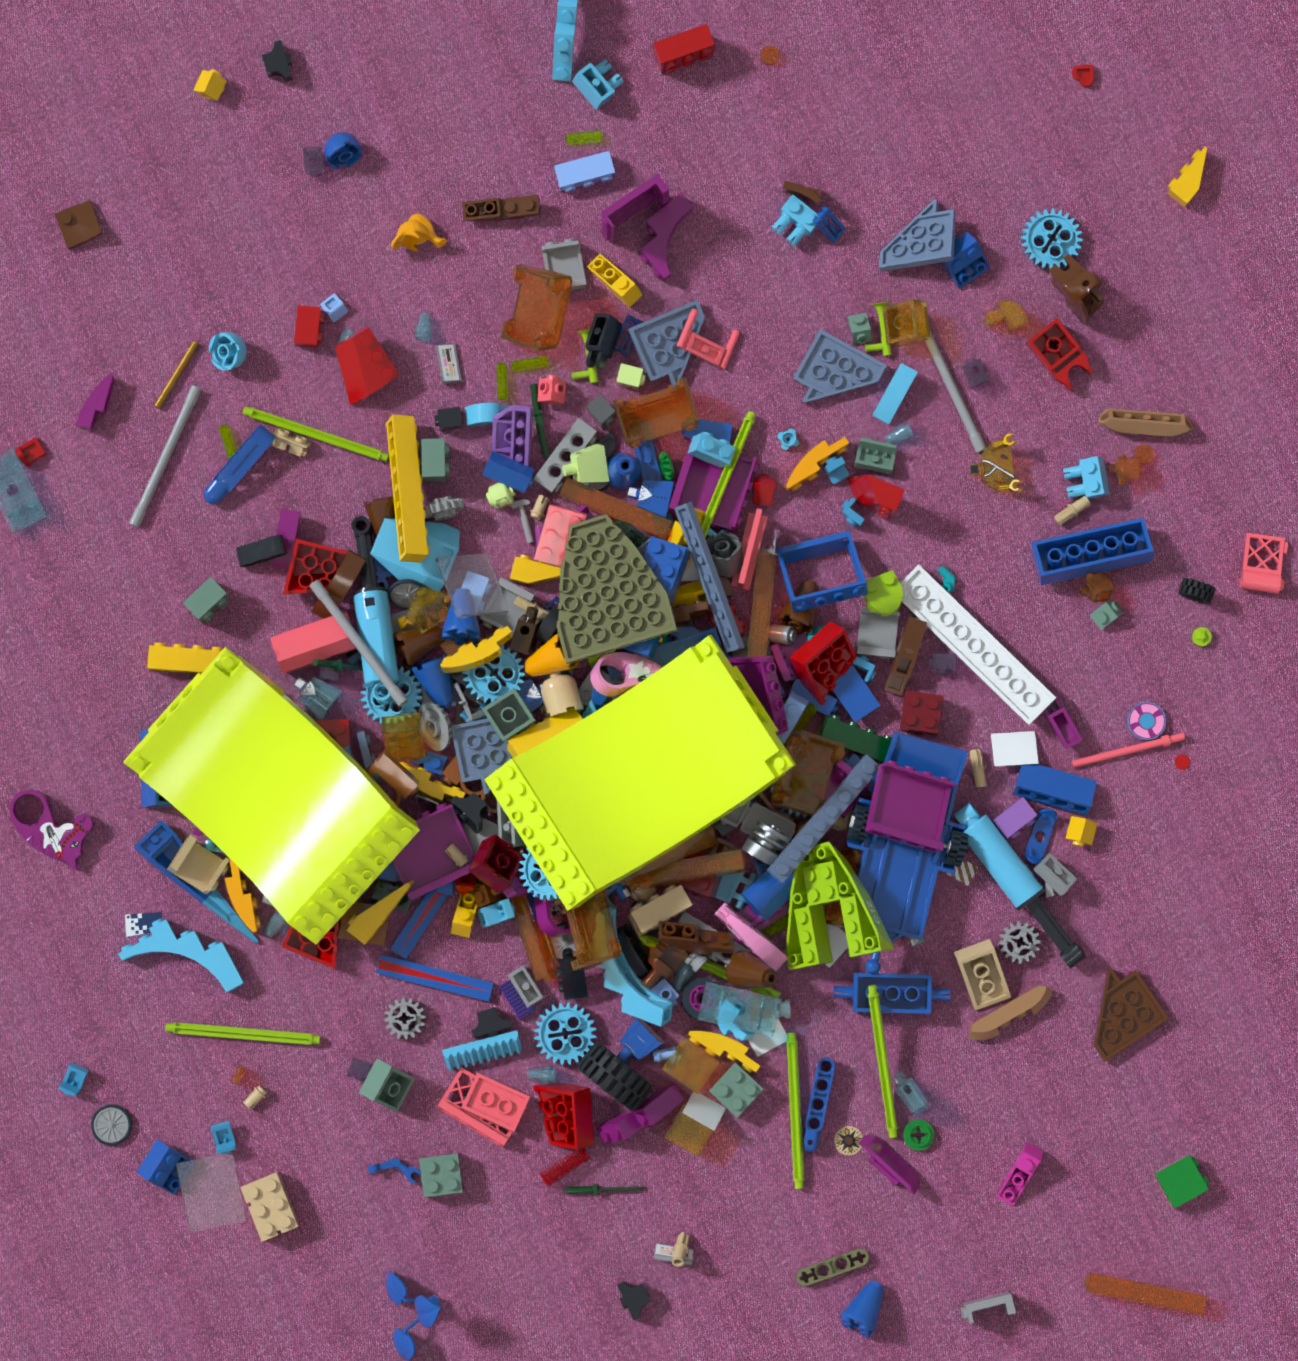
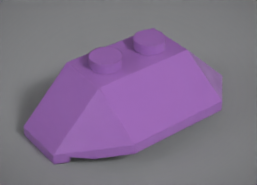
[492,405,533,466]

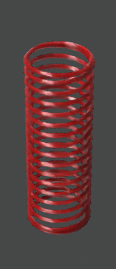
[540,1148,591,1187]

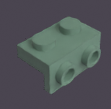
[854,438,897,474]

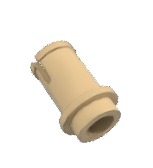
[530,495,550,520]
[444,843,469,868]
[243,1085,267,1110]

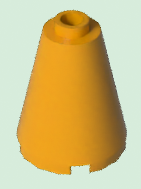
[524,634,579,677]

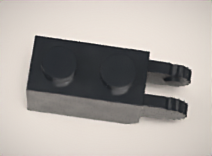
[585,313,622,369]
[556,947,588,1000]

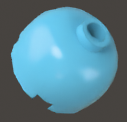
[209,332,247,370]

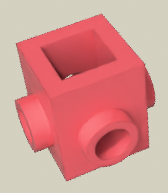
[537,375,566,405]

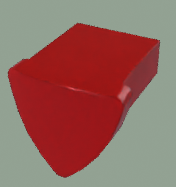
[15,437,46,468]
[752,474,776,506]

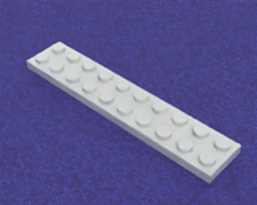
[900,564,1056,725]

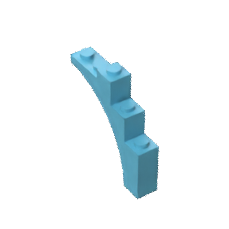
[552,0,578,81]
[586,906,673,1027]
[118,918,245,992]

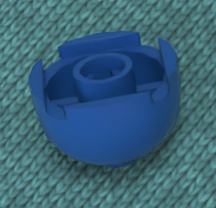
[324,132,363,169]

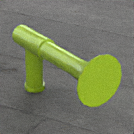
[865,302,892,356]
[572,329,599,383]

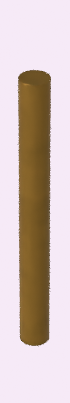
[154,341,199,409]

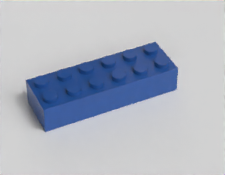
[1031,518,1154,586]
[619,536,691,660]

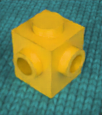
[194,69,227,101]
[1066,816,1098,847]

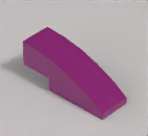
[76,374,115,431]
[272,509,301,570]
[1042,690,1083,750]

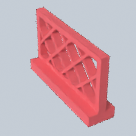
[731,508,768,591]
[437,1067,527,1148]

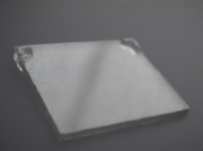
[435,553,509,618]
[176,1152,246,1233]

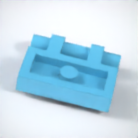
[715,861,758,910]

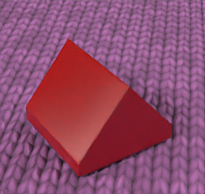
[455,873,475,896]

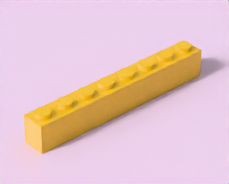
[386,414,429,563]

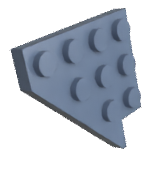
[879,199,956,272]
[628,300,705,390]
[793,329,887,404]
[450,718,529,795]

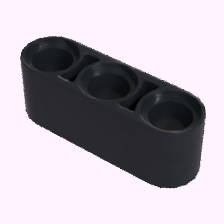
[236,535,287,567]
[617,923,653,980]

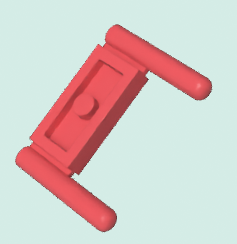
[677,309,740,370]

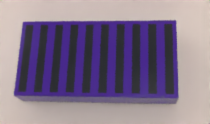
[499,980,536,1020]

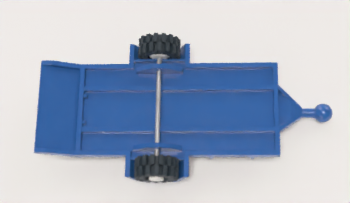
[846,731,969,974]

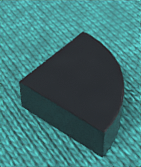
[597,431,616,459]
[346,649,361,665]

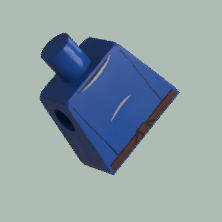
[617,1017,664,1063]

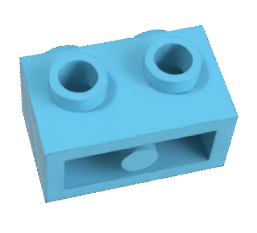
[687,432,735,468]

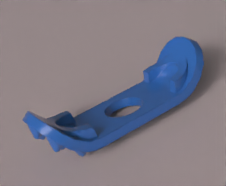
[1025,809,1058,865]

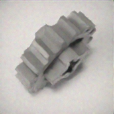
[423,496,464,521]
[998,921,1041,964]
[384,998,426,1040]

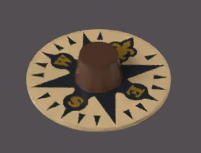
[834,1126,863,1155]

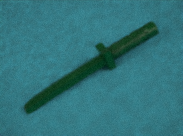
[530,384,550,459]
[313,659,363,671]
[566,1184,644,1195]

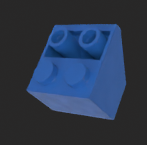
[941,231,990,289]
[137,1139,195,1195]

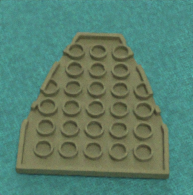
[557,514,678,664]

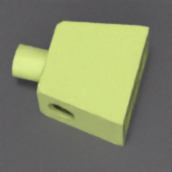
[562,444,609,483]

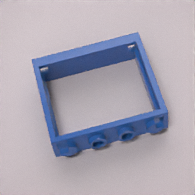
[776,530,868,613]

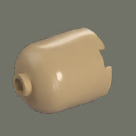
[541,672,584,718]

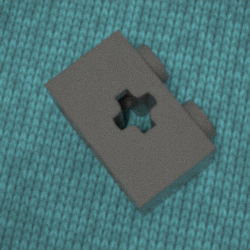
[586,394,616,429]

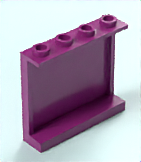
[600,173,669,244]
[668,437,759,532]
[727,656,788,736]
[865,761,956,853]
[392,802,475,900]

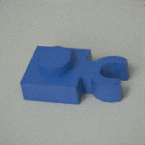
[374,558,392,591]
[411,750,447,776]

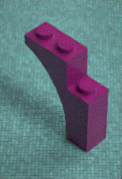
[640,193,693,282]
[596,1084,684,1144]

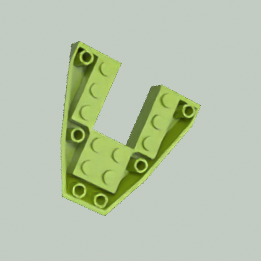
[786,842,895,970]

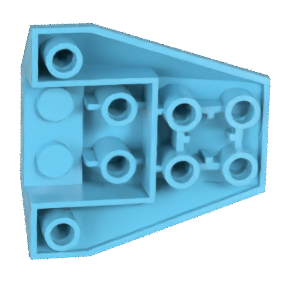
[370,518,460,601]

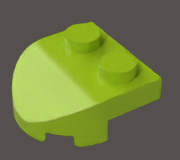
[863,570,903,616]

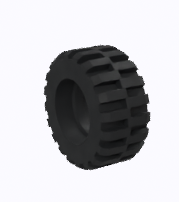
[578,1042,653,1111]

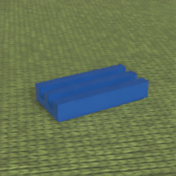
[813,206,846,243]

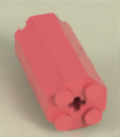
[270,612,357,675]

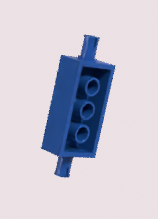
[833,973,950,1014]

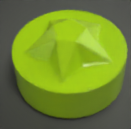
[1191,627,1212,647]

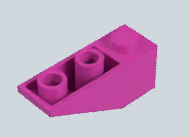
[996,1142,1044,1206]

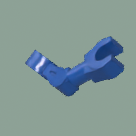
[367,1158,421,1183]

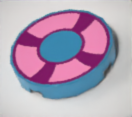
[1127,702,1166,741]

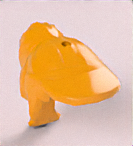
[391,214,448,252]

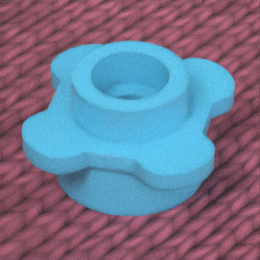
[777,429,799,450]

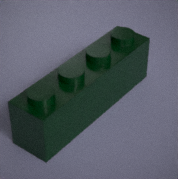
[817,715,892,764]

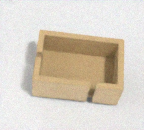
[627,884,692,937]
[240,1172,300,1242]

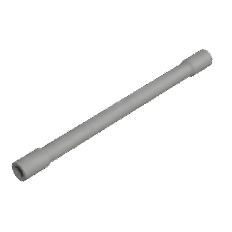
[912,312,987,453]
[129,385,202,528]
[310,580,408,707]

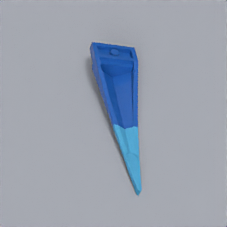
[134,820,258,944]

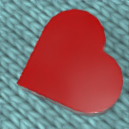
[1072,65,1094,88]

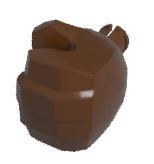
[642,940,690,989]

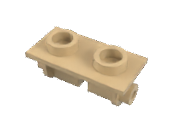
[272,428,311,457]

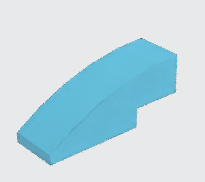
[872,363,918,425]

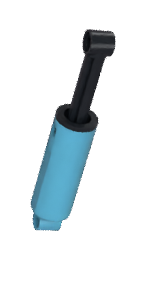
[351,516,399,705]
[954,802,1086,968]

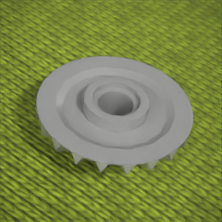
[417,702,452,751]

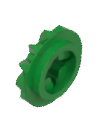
[659,451,674,481]
[903,1119,934,1151]

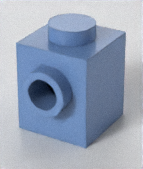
[651,978,679,1006]

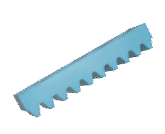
[442,1030,522,1071]

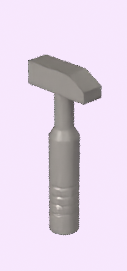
[511,499,535,544]

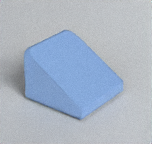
[320,293,348,322]

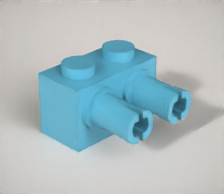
[572,59,624,110]
[771,194,818,247]
[1063,456,1110,499]

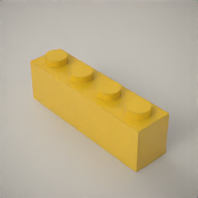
[147,642,223,674]
[507,707,583,758]

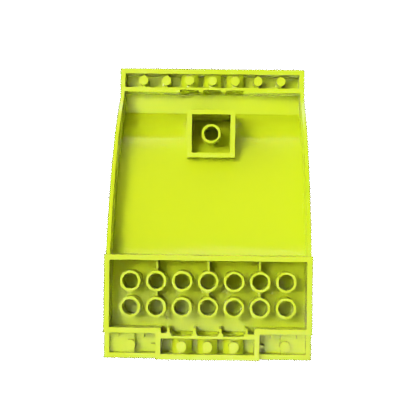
[484,635,796,911]
[123,647,420,944]

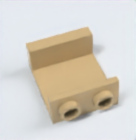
[167,835,229,894]

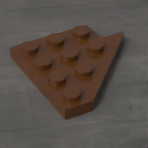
[1093,967,1169,1062]

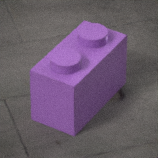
[993,797,1037,840]

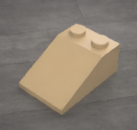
[954,939,1011,1011]

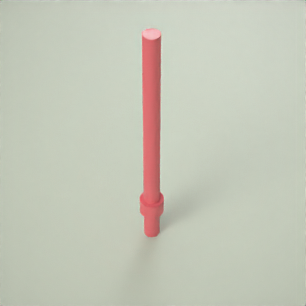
[1072,733,1185,768]

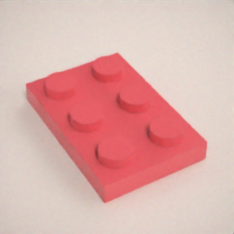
[534,504,587,567]
[461,1073,530,1133]

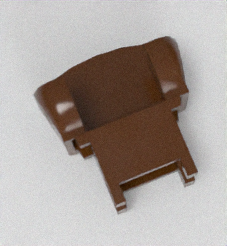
[1048,253,1104,325]

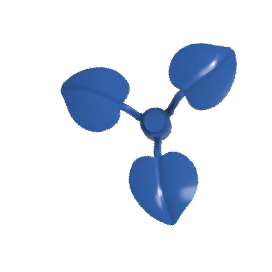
[386,1271,441,1361]

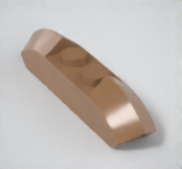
[1097,408,1194,437]
[968,985,1053,1040]

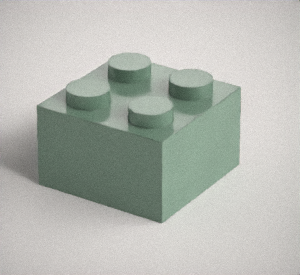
[421,438,450,483]
[183,577,230,624]
[482,687,536,741]
[359,1058,415,1112]
[709,1063,763,1118]
[419,1153,464,1197]

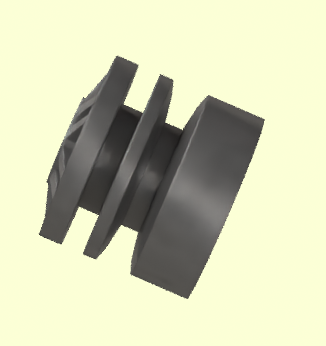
[742,820,792,865]

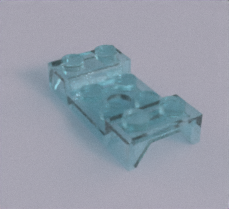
[0,447,49,534]
[698,982,782,1037]

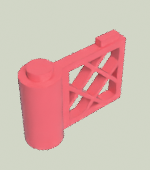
[1240,533,1288,594]

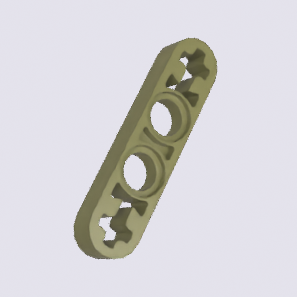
[796,1248,869,1286]

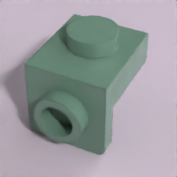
[848,313,872,345]
[1089,598,1123,630]

